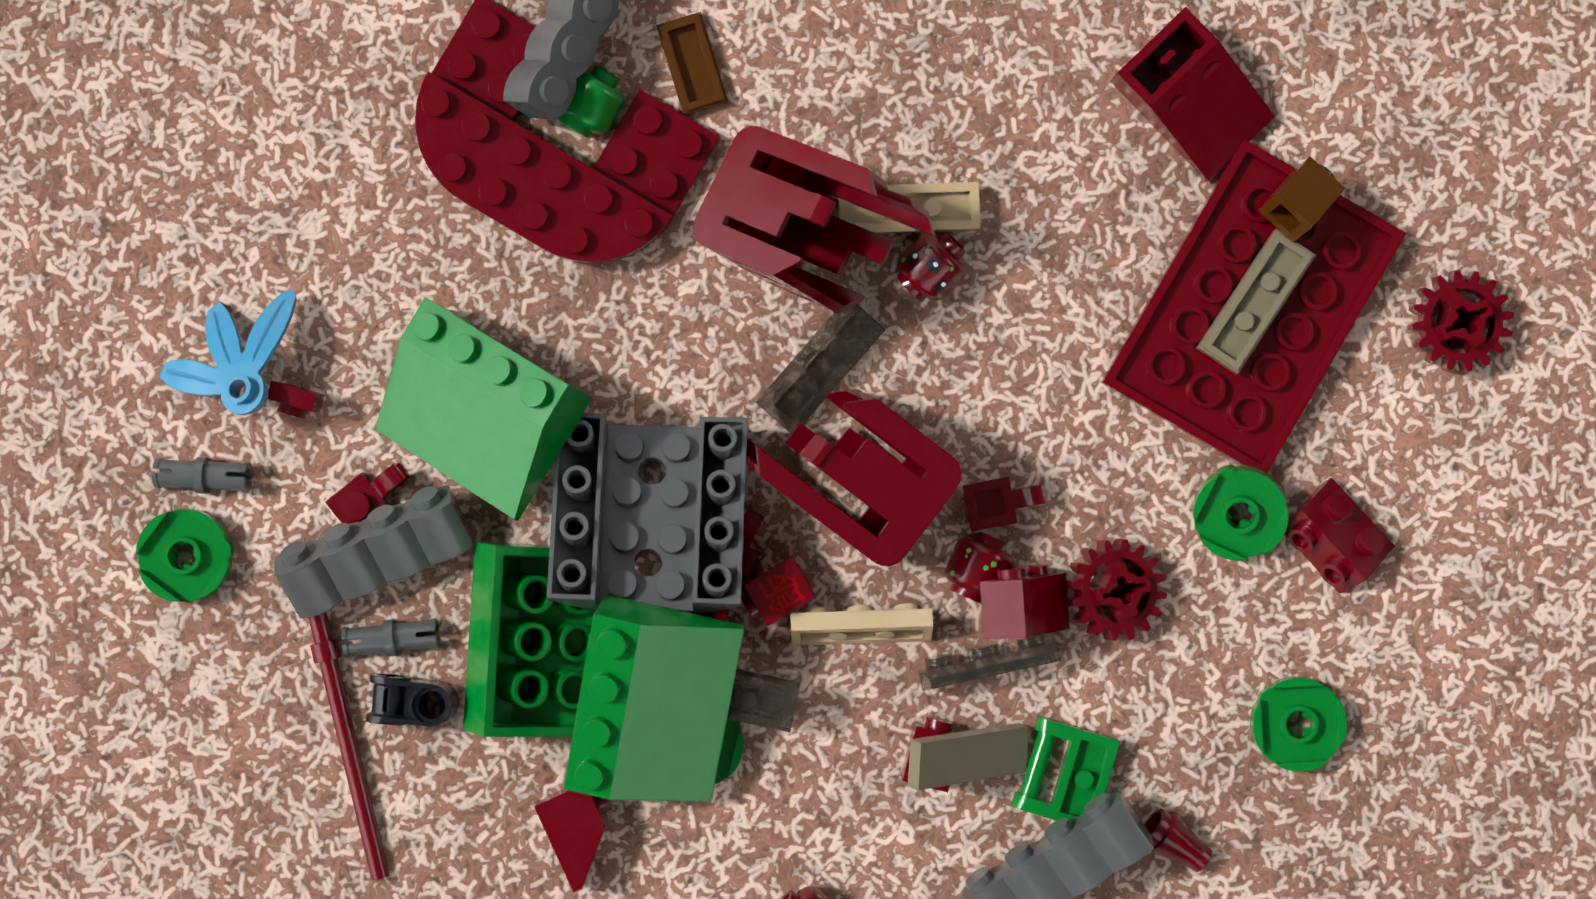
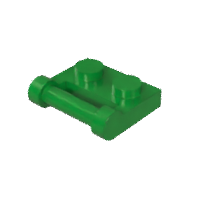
[1011,715,1120,821]

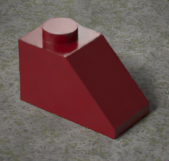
[534,789,612,893]

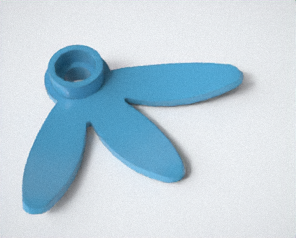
[159,290,297,416]

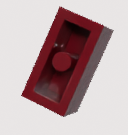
[980,565,1070,639]

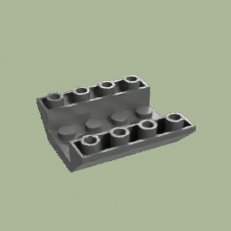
[547,413,748,614]

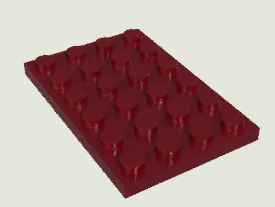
[1100,139,1407,473]

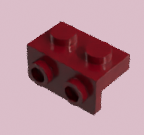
[1285,477,1395,593]

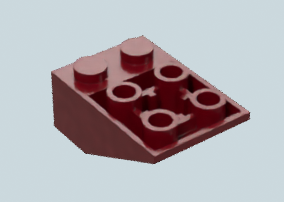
[1110,7,1275,182]

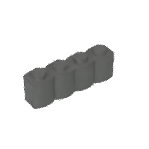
[503,0,619,120]
[275,485,474,619]
[963,791,1154,899]

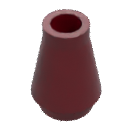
[1144,808,1212,872]

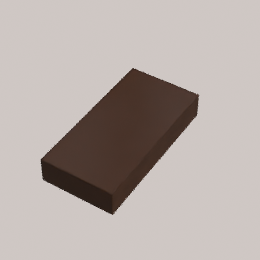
[656,12,729,116]

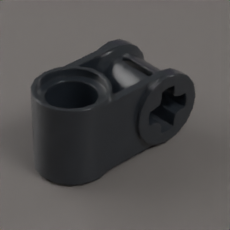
[366,673,460,727]

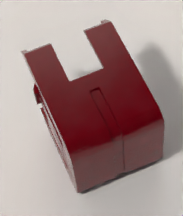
[693,125,936,313]
[746,389,962,566]

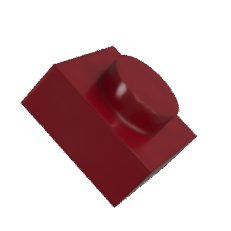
[268,380,325,419]

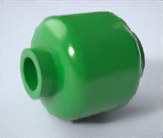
[558,65,625,138]

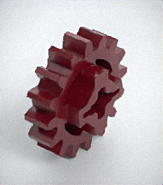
[1407,270,1514,372]
[1064,539,1167,641]

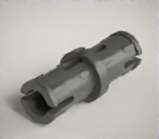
[152,457,253,494]
[341,618,440,658]

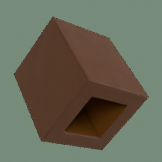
[1258,157,1345,242]

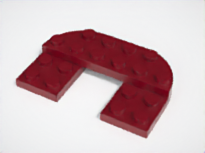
[415,0,721,264]

